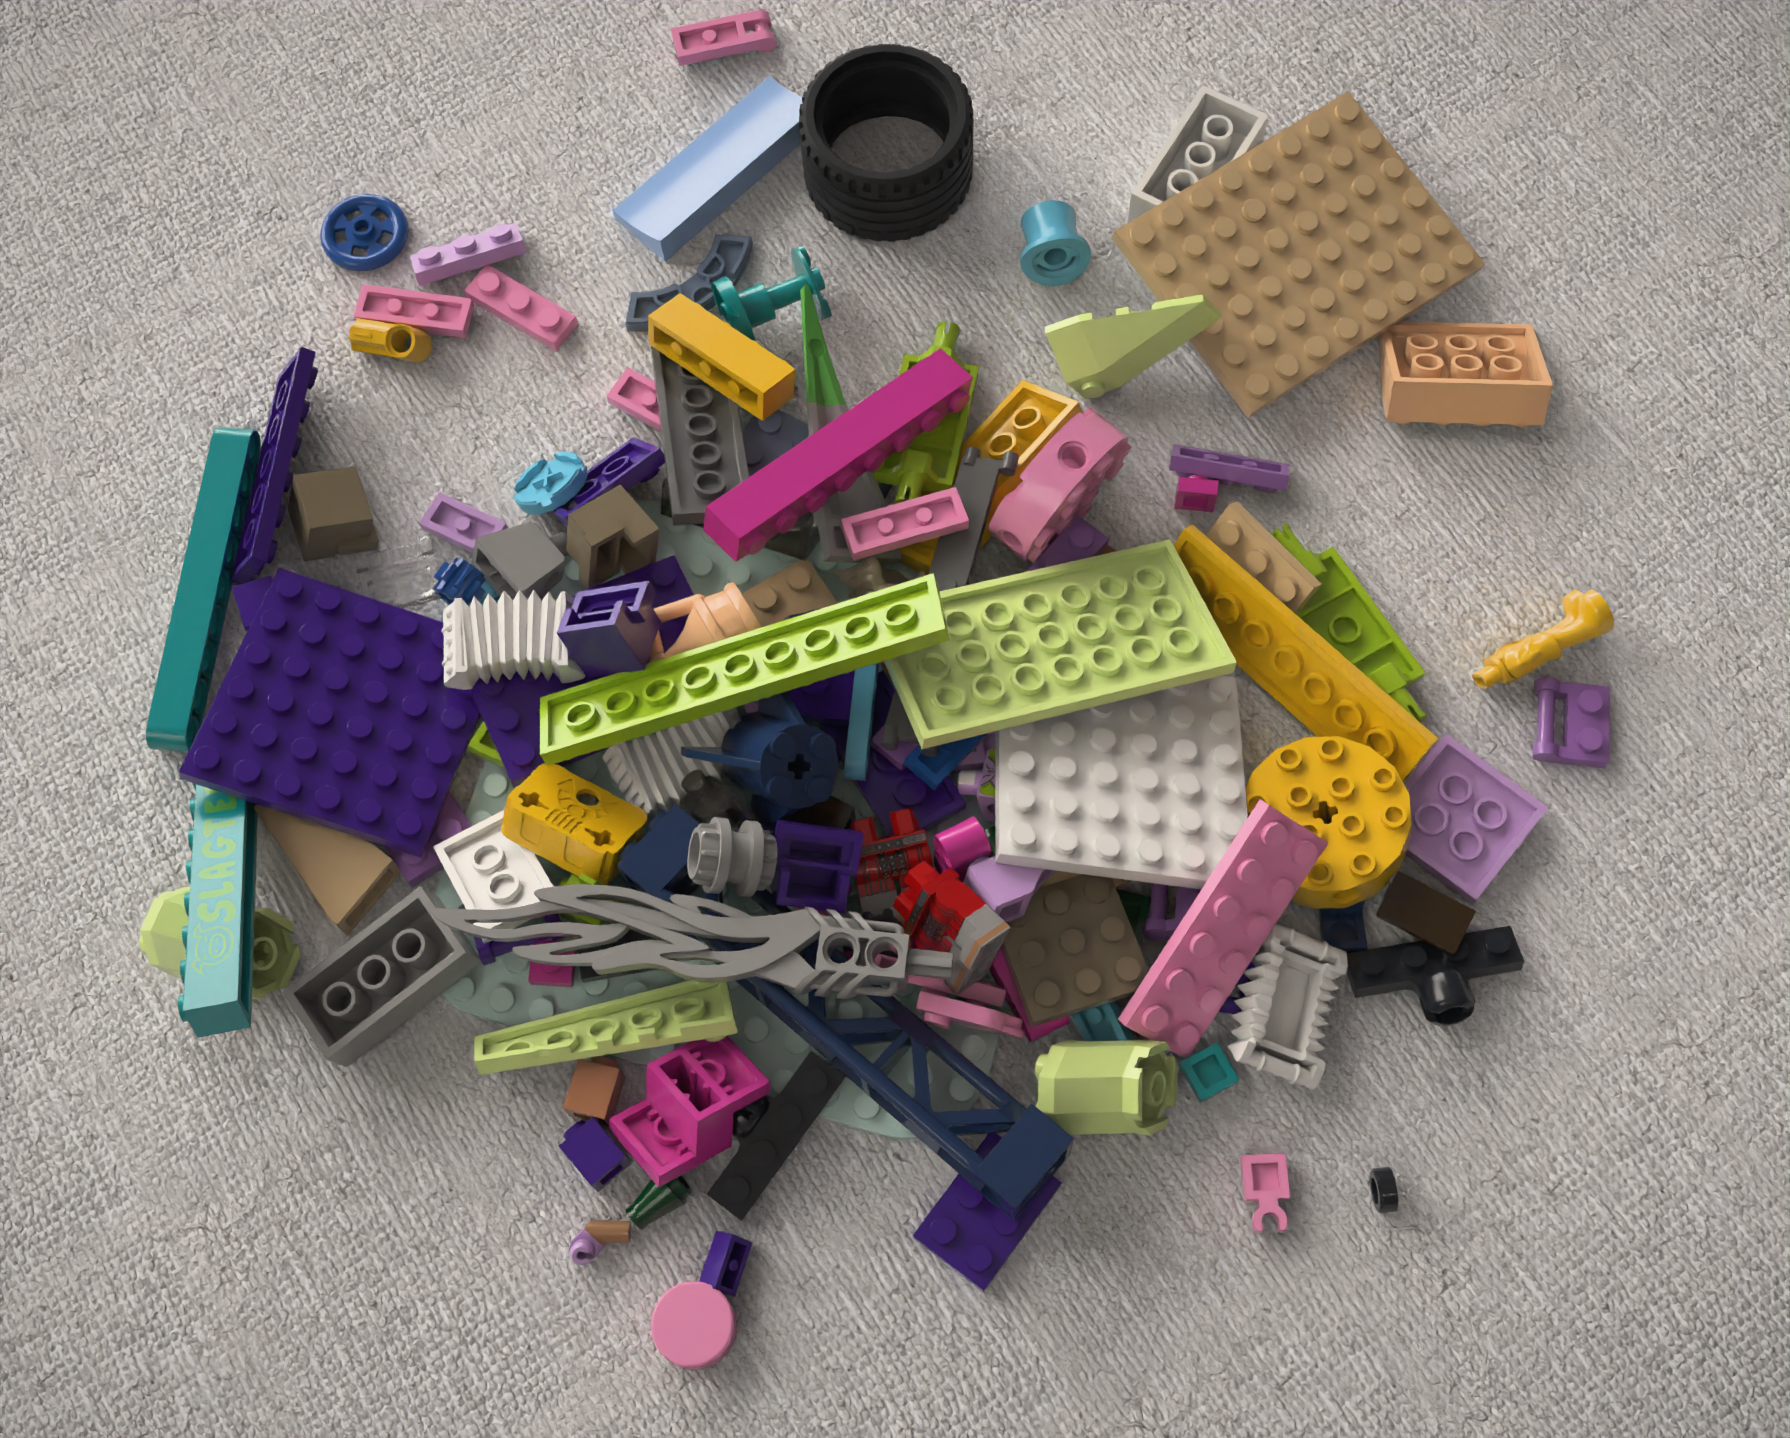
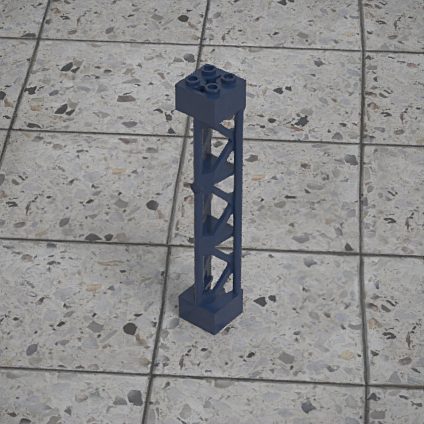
[617,803,1074,1222]

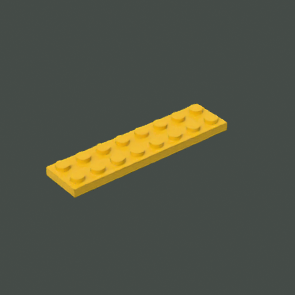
[1174,524,1439,783]

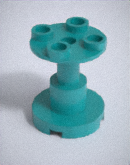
[711,245,832,341]

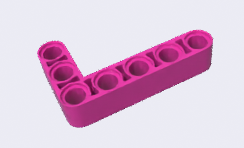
[933,816,1070,1043]

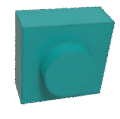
[1178,1042,1239,1103]

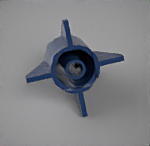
[681,691,841,831]

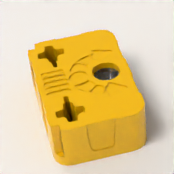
[501,763,648,885]

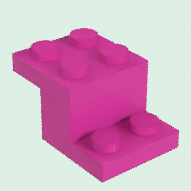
[609,1035,770,1187]

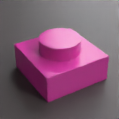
[1174,475,1219,512]
[528,940,577,987]

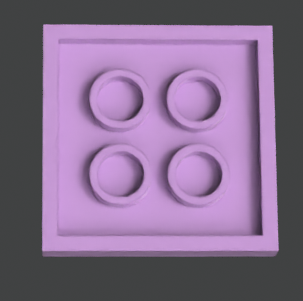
[1404,733,1549,905]

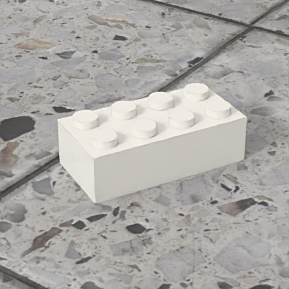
[1128,85,1269,221]

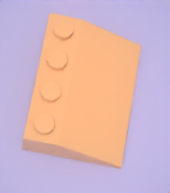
[1379,321,1553,427]

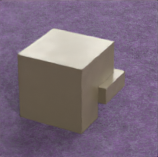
[288,467,379,561]
[566,484,660,590]

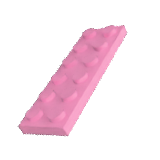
[1118,800,1328,1059]

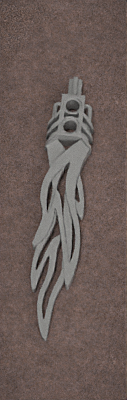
[430,884,954,999]

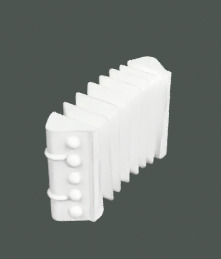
[441,590,585,690]
[602,708,741,825]
[1228,924,1348,1090]

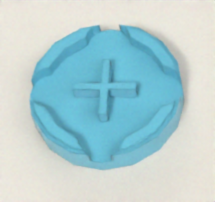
[513,452,588,515]

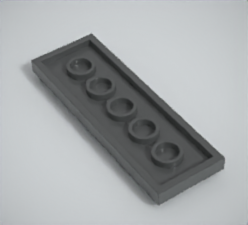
[651,346,749,526]

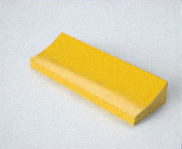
[899,380,1083,575]

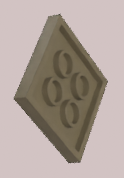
[1001,874,1149,1027]

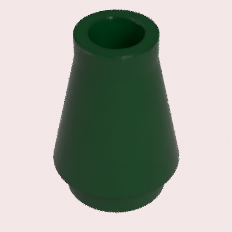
[625,1175,692,1230]

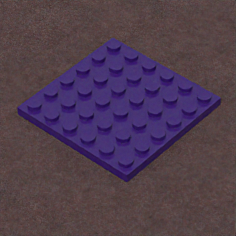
[179,568,481,858]

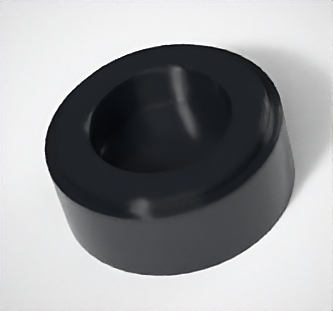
[1369,1167,1398,1213]

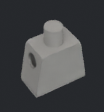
[471,522,569,600]

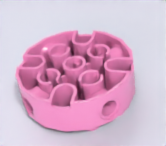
[988,407,1132,563]

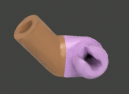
[569,1220,631,1265]

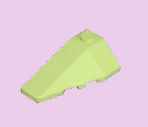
[1045,294,1221,399]

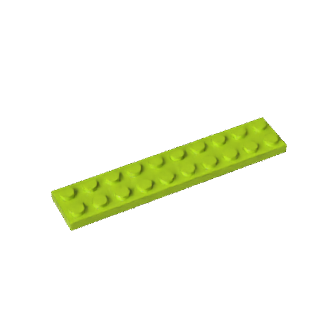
[540,573,950,766]

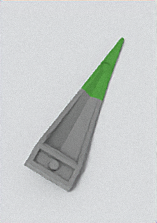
[800,284,901,565]

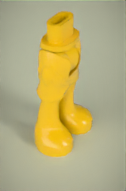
[1472,589,1614,689]

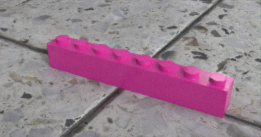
[703,348,973,562]

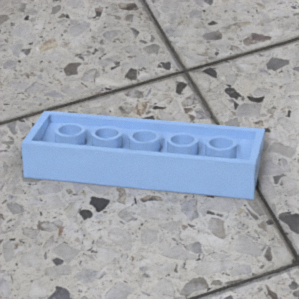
[612,76,802,262]

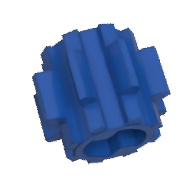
[433,557,486,605]

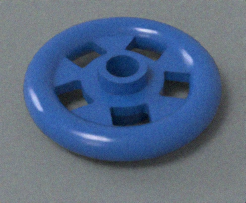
[320,194,408,271]

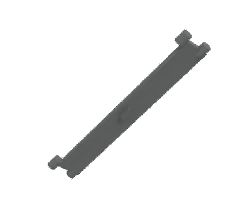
[881,447,1019,757]

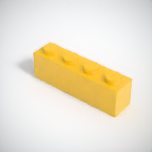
[648,293,795,421]

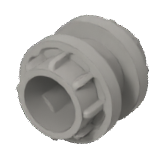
[687,817,777,897]

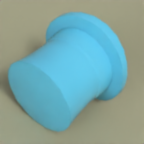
[1020,200,1091,286]

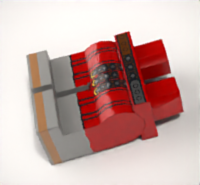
[850,807,934,923]
[893,860,1011,996]

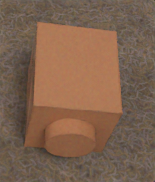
[563,1056,626,1127]

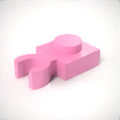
[1239,1153,1290,1233]

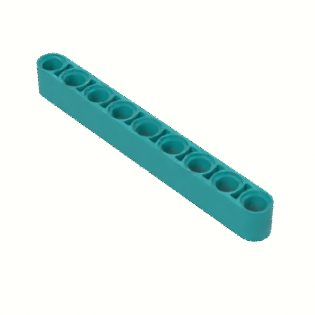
[146,427,261,752]

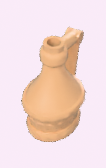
[647,582,762,664]

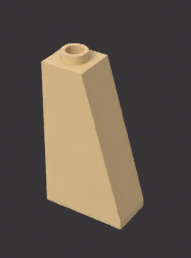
[253,804,401,936]

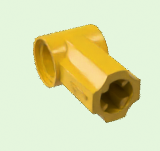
[349,318,432,363]

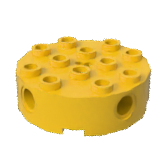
[1245,736,1412,909]

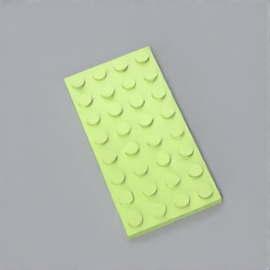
[884,539,1237,749]

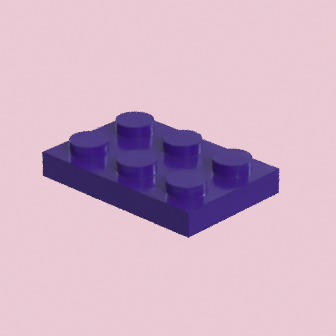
[547,437,665,527]
[912,1133,1062,1293]

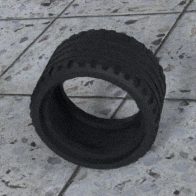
[799,44,974,242]

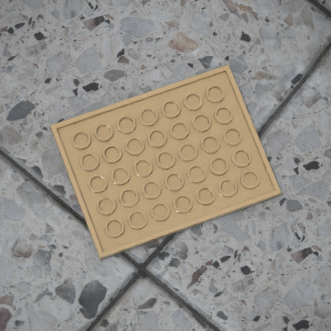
[1111,91,1485,418]

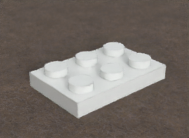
[433,810,553,944]

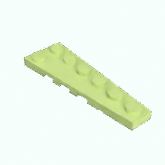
[474,980,738,1075]

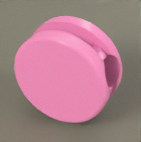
[651,1281,737,1370]

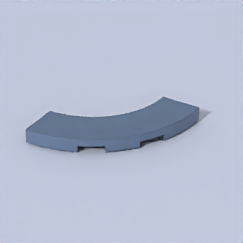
[625,234,753,332]

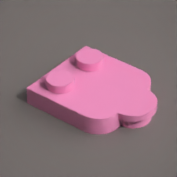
[916,991,1025,1039]

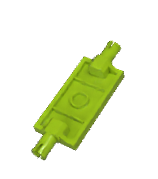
[874,321,979,504]
[1271,524,1427,723]

